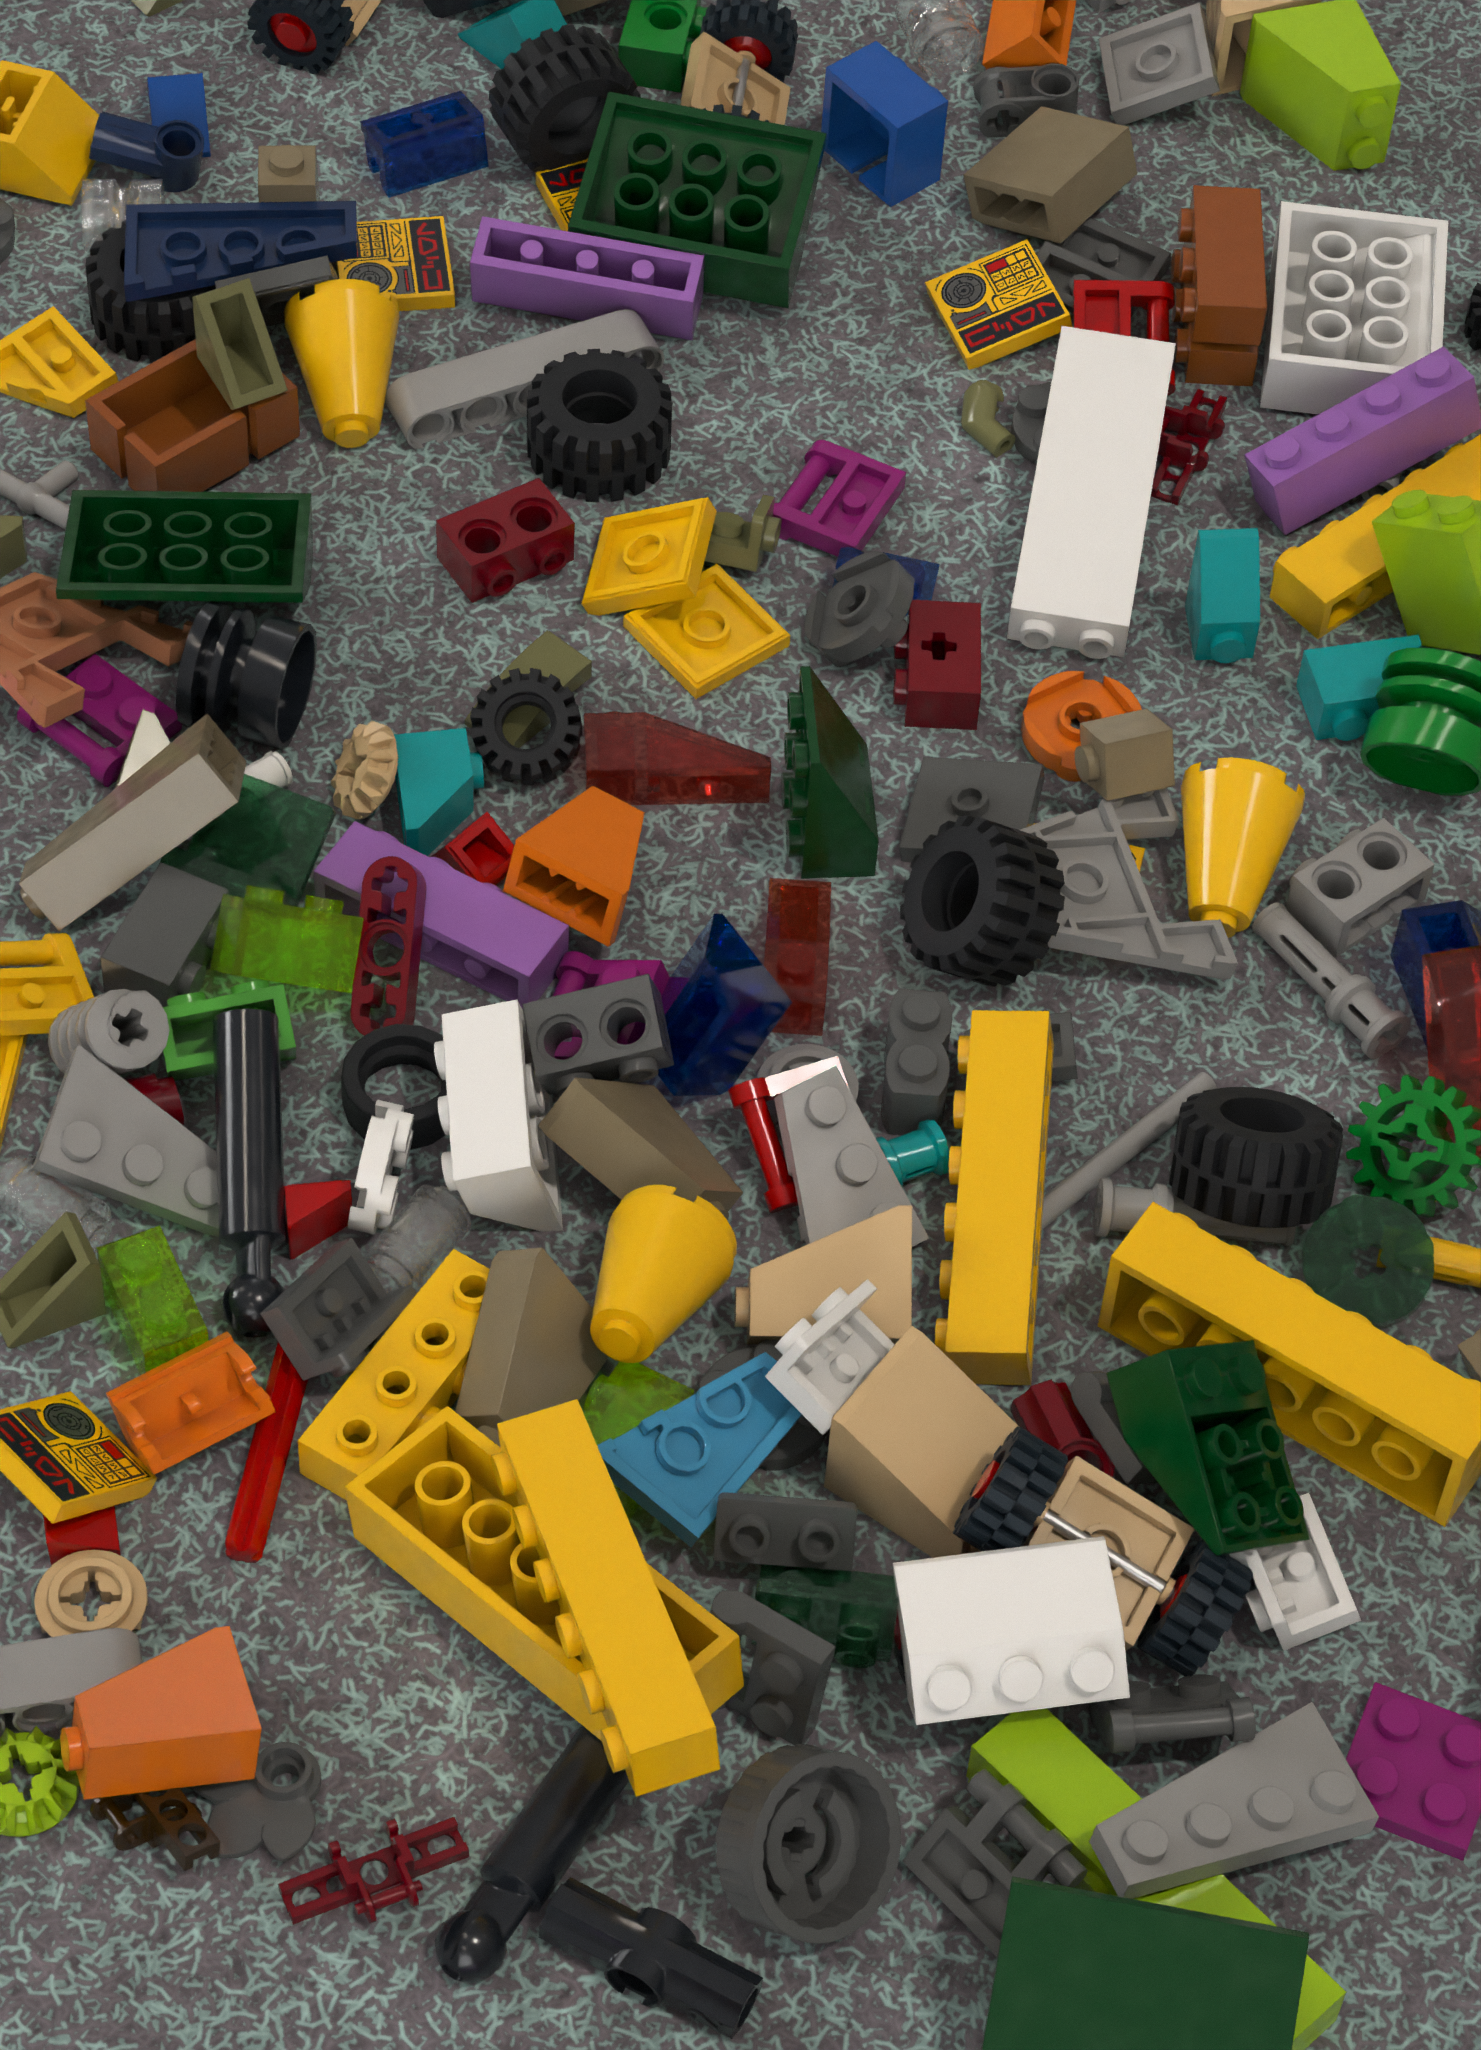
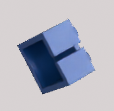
[821,41,948,207]

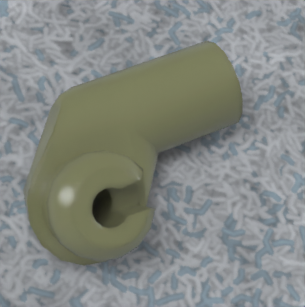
[961,380,1016,458]

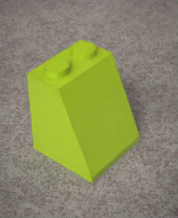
[1240,0,1401,171]
[1372,490,1481,655]

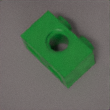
[618,0,708,93]

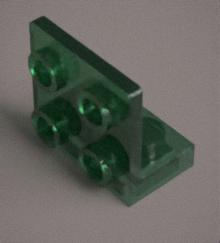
[160,774,336,925]
[751,1564,899,1668]

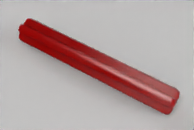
[225,1342,308,1563]

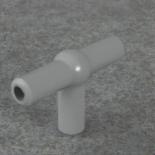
[0,460,78,530]

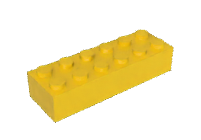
[1098,1202,1481,1527]
[344,1406,744,1741]

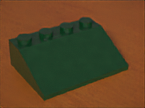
[568,91,827,309]
[56,490,313,603]
[981,1876,1309,2050]

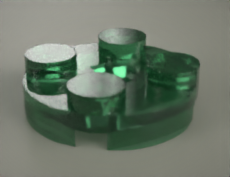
[1302,1195,1434,1327]

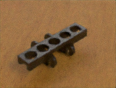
[90,1788,221,1871]

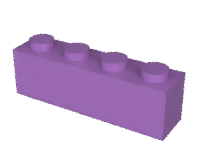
[470,216,704,340]
[1245,346,1481,535]
[314,821,569,1009]

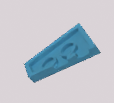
[597,1352,802,1547]

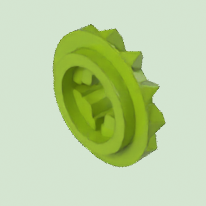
[0,1726,80,1837]

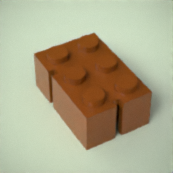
[1171,185,1267,386]
[85,339,300,492]

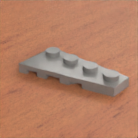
[1089,1702,1379,1899]

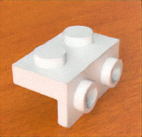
[765,1279,895,1435]
[1229,1493,1361,1651]

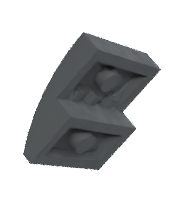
[1037,217,1171,317]

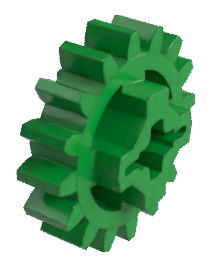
[1346,1075,1481,1218]

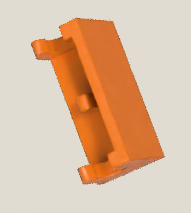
[106,1331,275,1475]

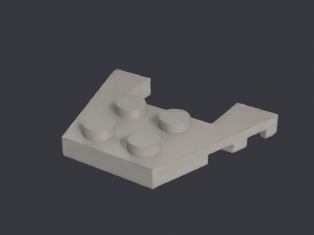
[1020,788,1238,980]

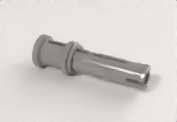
[1252,902,1411,1059]
[1094,1178,1296,1247]

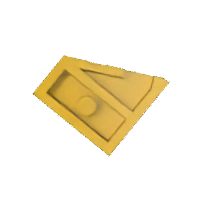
[0,306,119,418]

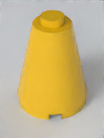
[284,279,399,448]
[1181,757,1305,938]
[590,1185,737,1363]

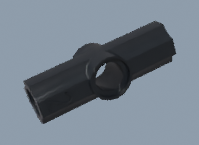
[539,1877,763,2039]

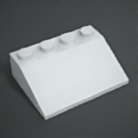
[1260,201,1448,414]

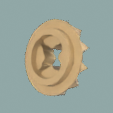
[331,721,398,820]
[34,1550,148,1637]

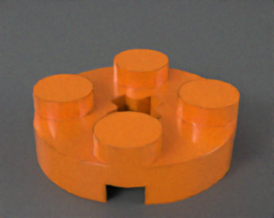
[1021,671,1142,782]

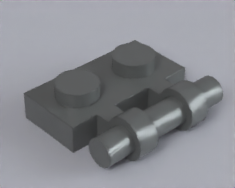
[903,1769,1088,1957]

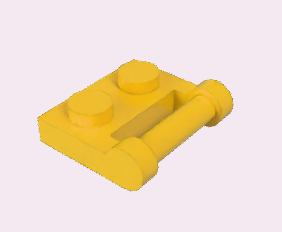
[0,933,94,1036]

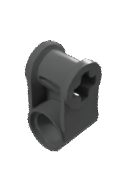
[973,63,1079,137]

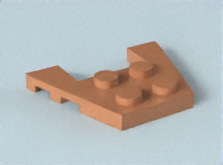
[0,572,193,728]

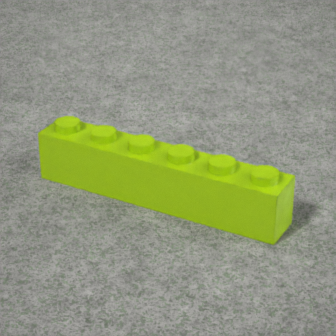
[966,1708,1346,2050]

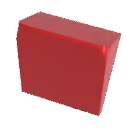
[431,812,514,885]
[284,1180,352,1260]
[43,1506,121,1565]

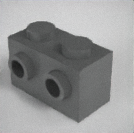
[101,862,235,1007]

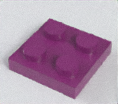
[1346,1682,1481,1861]

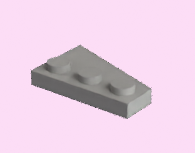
[32,1044,219,1237]
[774,1065,929,1248]

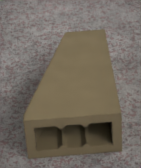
[19,714,247,931]

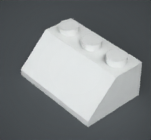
[434,999,563,1232]
[893,1536,1130,1725]

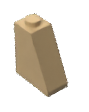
[734,1205,912,1344]

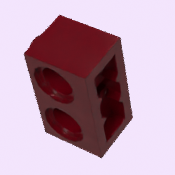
[436,478,575,603]

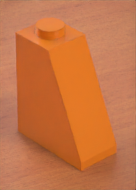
[503,786,645,947]
[60,1626,262,1800]

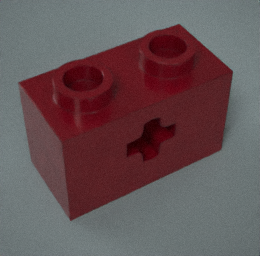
[893,600,981,730]

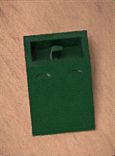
[781,666,879,879]
[1106,1340,1310,1556]

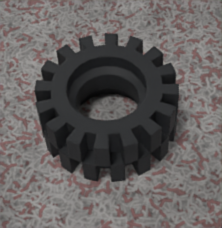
[470,668,583,785]

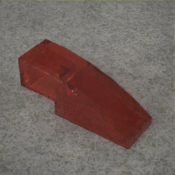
[1422,945,1481,1156]

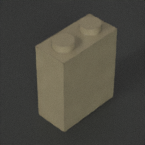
[963,106,1138,244]

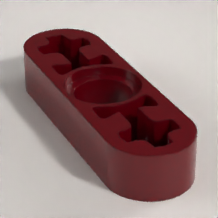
[350,856,426,1036]

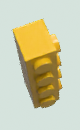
[298,1249,490,1500]

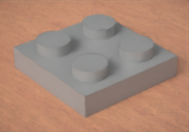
[1098,2,1220,125]

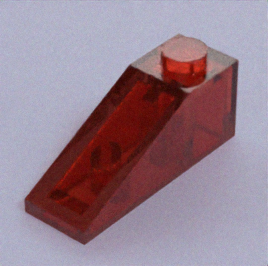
[583,711,772,805]
[759,878,831,1036]

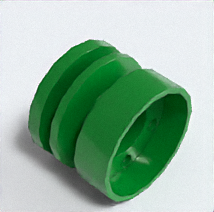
[1360,648,1481,796]

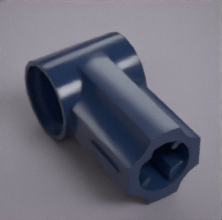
[89,111,204,192]

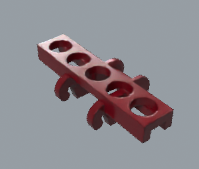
[1151,389,1227,505]
[278,1817,469,1925]

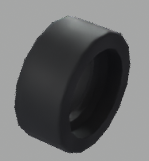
[341,1024,447,1150]

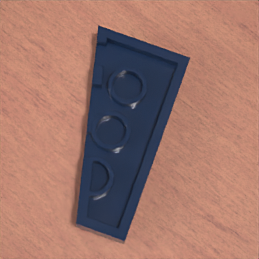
[124,201,357,302]

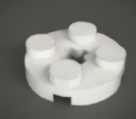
[348,1100,414,1235]

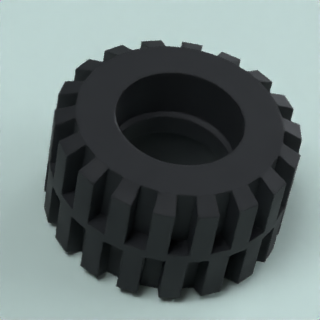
[488,25,641,173]
[85,220,216,364]
[527,349,673,502]
[900,815,1065,987]
[1169,1087,1344,1228]

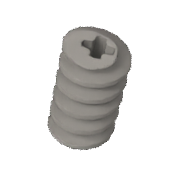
[48,989,170,1075]

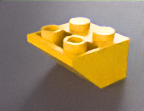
[0,60,99,206]

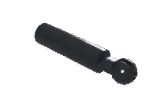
[213,1009,286,1338]
[435,1725,629,1983]

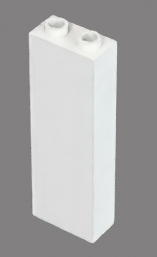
[1007,326,1176,659]

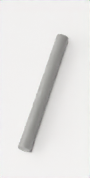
[1042,1072,1217,1230]

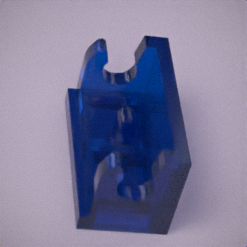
[360,91,489,198]

